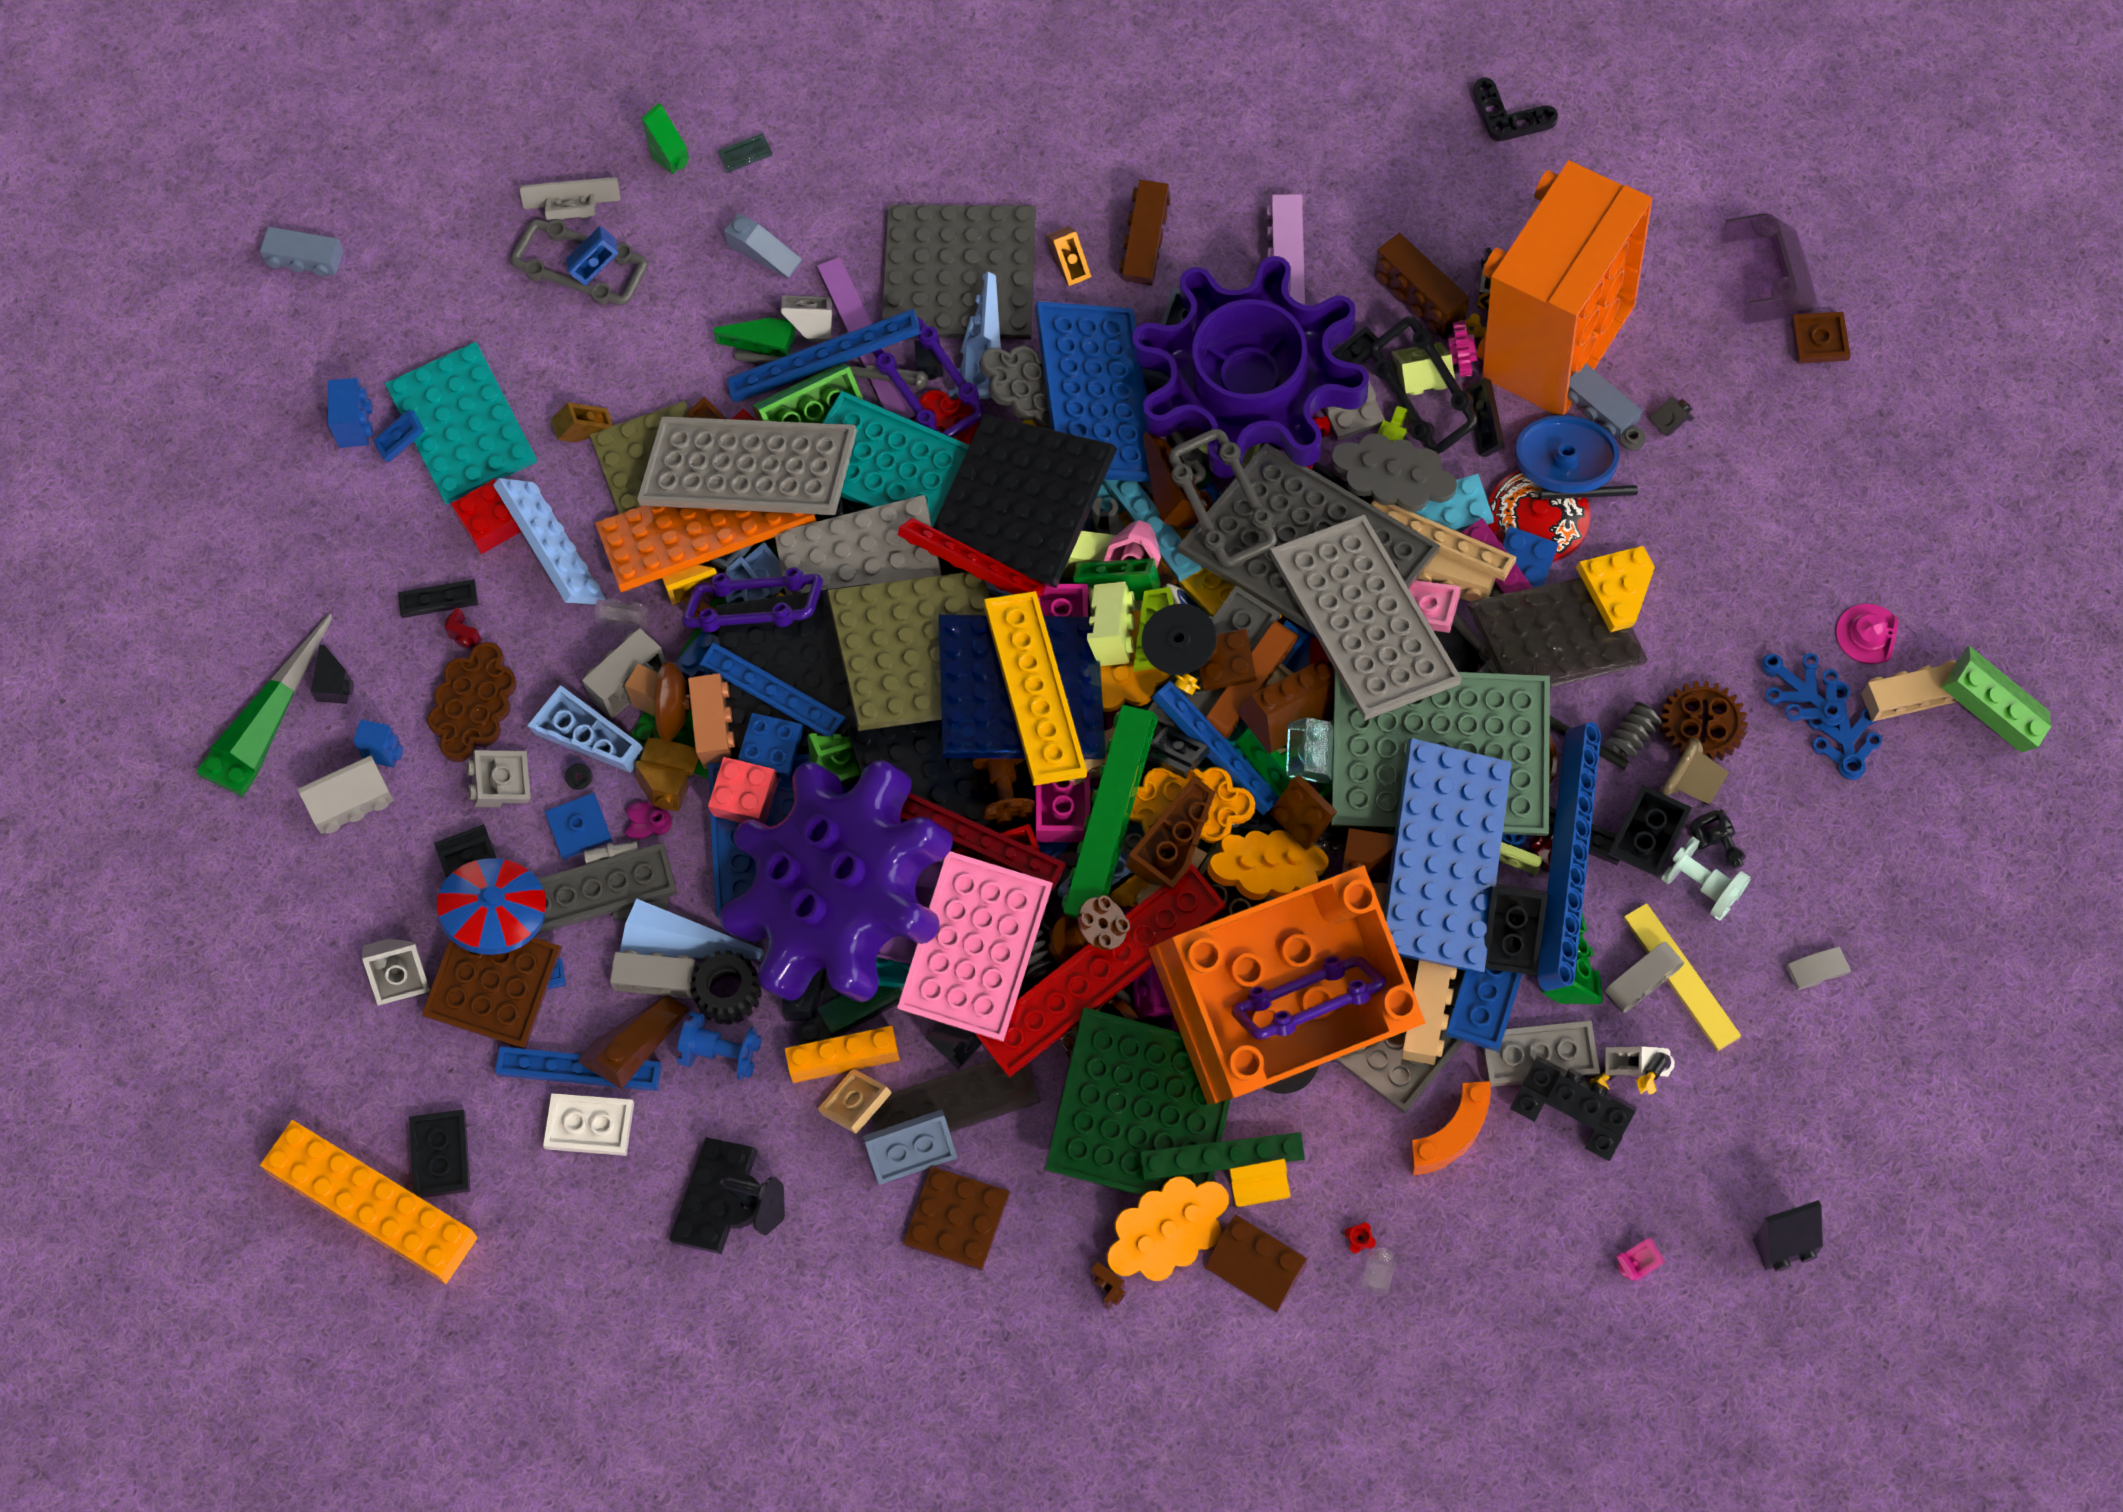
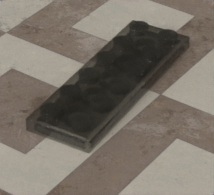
[871,1059,1040,1133]

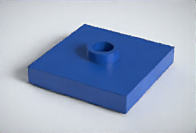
[545,792,613,860]

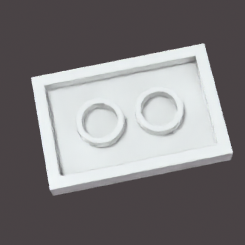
[543,1093,634,1156]

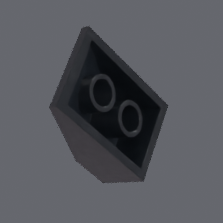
[1608,785,1692,878]
[1485,884,1548,976]
[1753,1200,1823,1272]

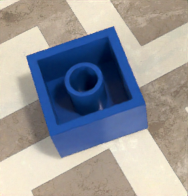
[328,377,373,448]

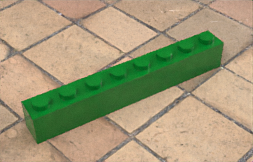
[1062,705,1158,919]

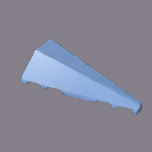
[948,272,1001,399]
[620,899,764,961]

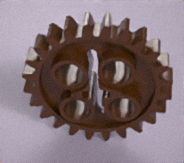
[1660,680,1748,761]

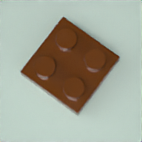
[1791,311,1851,364]
[1200,628,1257,692]
[1269,775,1337,850]

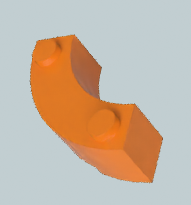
[1410,1081,1491,1175]

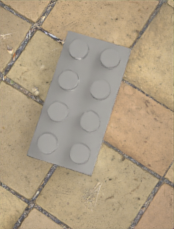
[1483,1021,1600,1087]

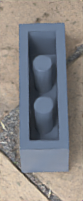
[260,227,344,277]
[1567,364,1642,439]

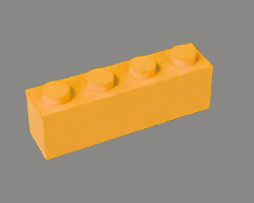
[785,1025,900,1083]

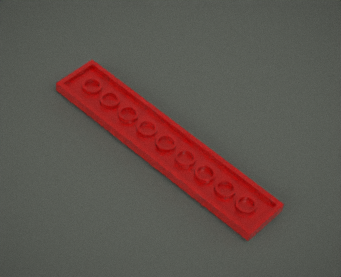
[975,863,1227,1078]

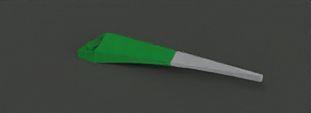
[197,613,332,797]

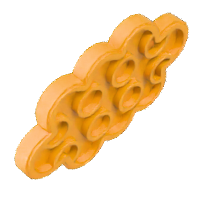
[1089,610,1172,712]
[1129,767,1255,844]
[1207,830,1329,900]
[1106,1176,1229,1281]

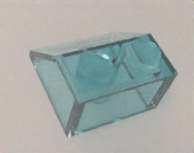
[1286,717,1334,784]

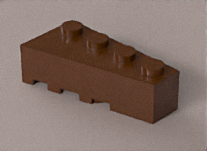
[1119,179,1171,285]

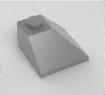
[781,295,832,342]
[362,938,430,1006]

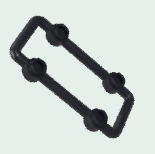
[1370,316,1477,454]

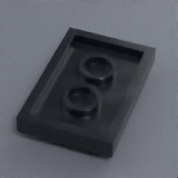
[409,1109,471,1198]

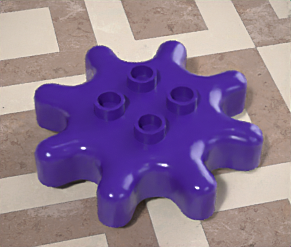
[1132,256,1369,478]
[719,760,953,1002]

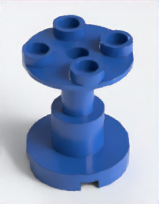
[677,1012,762,1081]

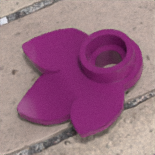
[624,800,672,839]

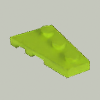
[1133,587,1174,672]

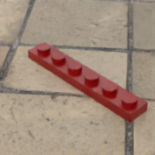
[897,518,1046,598]

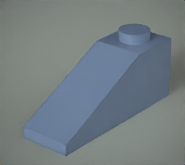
[724,213,802,279]

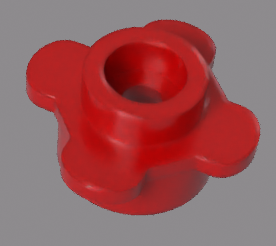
[1344,1222,1376,1254]

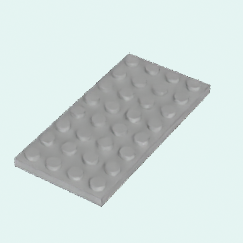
[637,417,857,515]
[1269,515,1462,721]

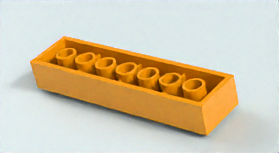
[260,1120,478,1284]

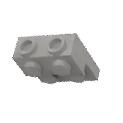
[1323,381,1385,441]
[466,750,531,807]

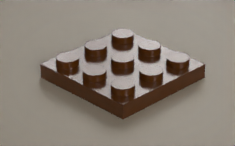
[903,1166,1010,1271]

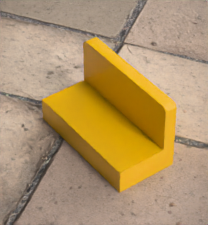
[1230,1159,1290,1207]

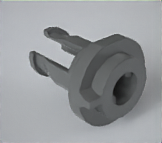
[1083,497,1124,535]

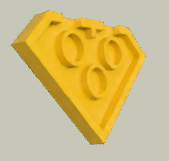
[1576,546,1655,632]

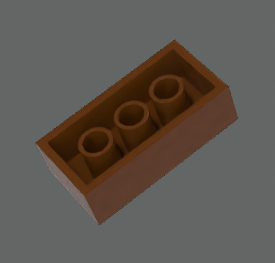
[1375,232,1469,339]

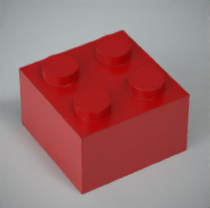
[451,479,522,554]

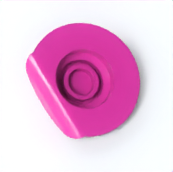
[1836,604,1899,664]

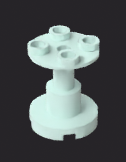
[1661,837,1751,921]

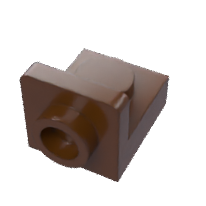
[1091,1261,1126,1310]

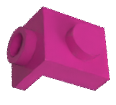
[1616,1238,1666,1280]

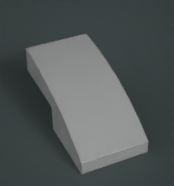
[1786,947,1851,990]

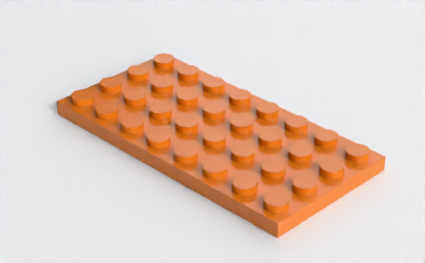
[595,506,816,592]

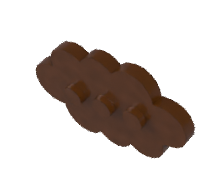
[427,642,517,762]

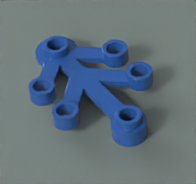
[1761,653,1846,726]
[1807,681,1882,780]

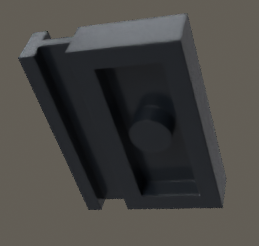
[1146,727,1209,779]
[434,824,497,878]

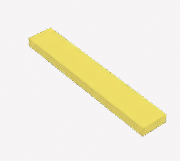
[1623,903,1741,1052]

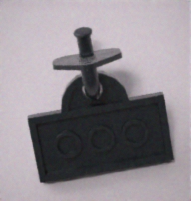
[669,1137,785,1255]

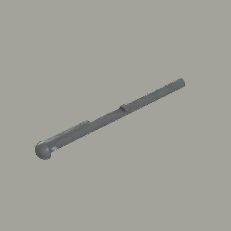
[735,351,928,390]

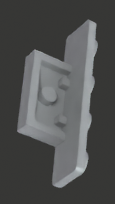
[520,177,621,220]

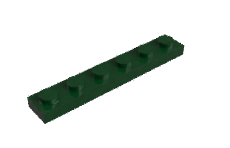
[1138,1132,1305,1180]

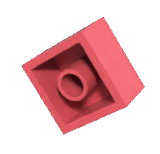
[708,757,779,824]

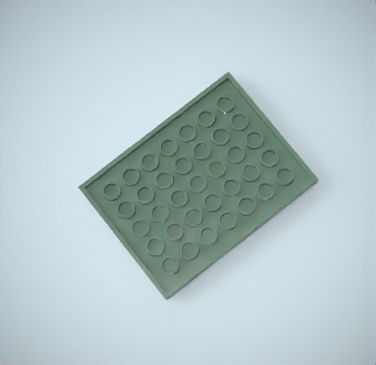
[1331,669,1550,836]

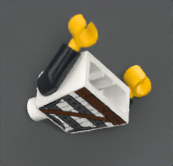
[1589,1047,1675,1094]

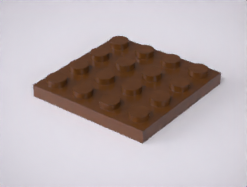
[422,937,562,1049]

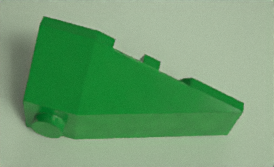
[1541,913,1603,1004]

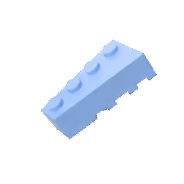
[527,685,644,773]

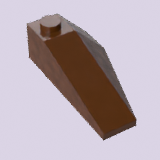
[1143,432,1214,528]
[1125,776,1215,890]
[578,995,689,1089]

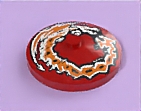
[1488,471,1590,562]

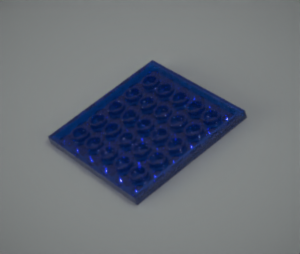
[938,615,1106,759]

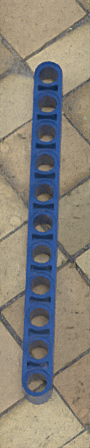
[1537,722,1601,991]

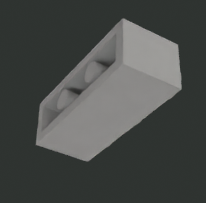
[610,950,697,998]

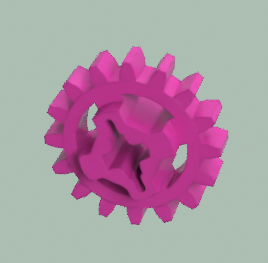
[1448,321,1477,377]

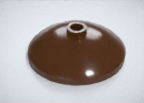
[655,661,692,741]

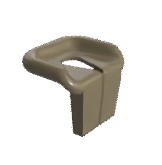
[1660,738,1729,804]

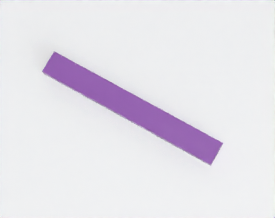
[817,257,915,421]

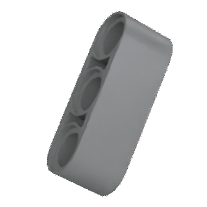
[1605,942,1684,1013]

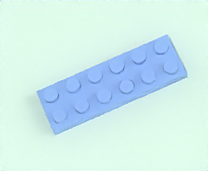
[493,478,606,605]

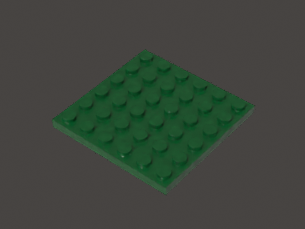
[1043,1007,1231,1196]

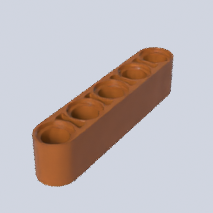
[1206,621,1298,739]

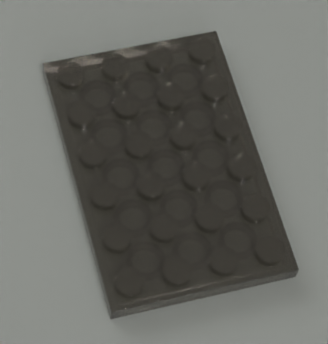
[1467,577,1648,687]

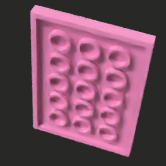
[897,851,1053,1042]

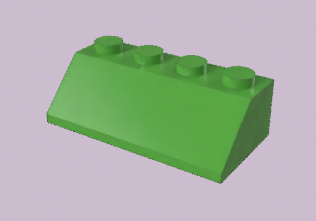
[752,363,864,423]
[1941,646,2051,753]

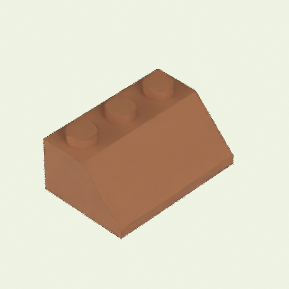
[688,673,735,769]

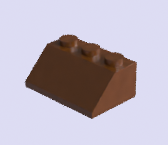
[1342,828,1395,883]
[1205,1214,1307,1313]

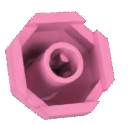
[1104,520,1161,567]

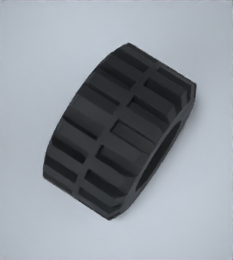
[690,950,762,1025]

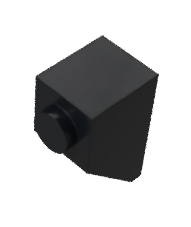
[311,645,354,704]

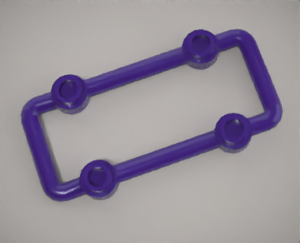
[872,317,985,438]
[682,567,823,632]
[1231,956,1386,1039]

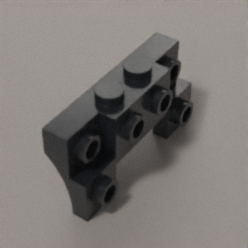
[1510,1055,1637,1162]

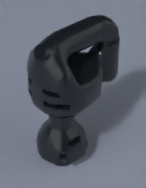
[1690,809,1746,869]

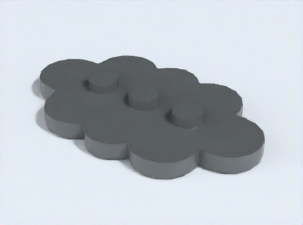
[979,346,1051,430]
[1331,433,1457,512]

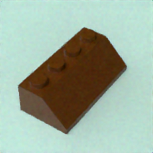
[1237,659,1334,754]

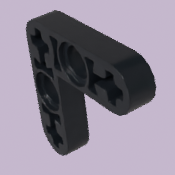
[1473,77,1558,142]

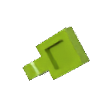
[1377,406,1407,442]

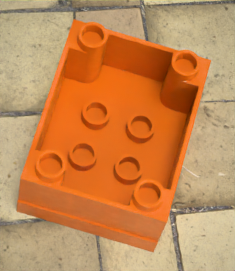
[1476,160,1653,415]
[1148,865,1426,1105]

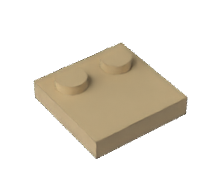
[818,1069,892,1134]

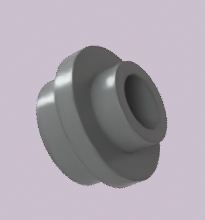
[1620,426,1646,450]

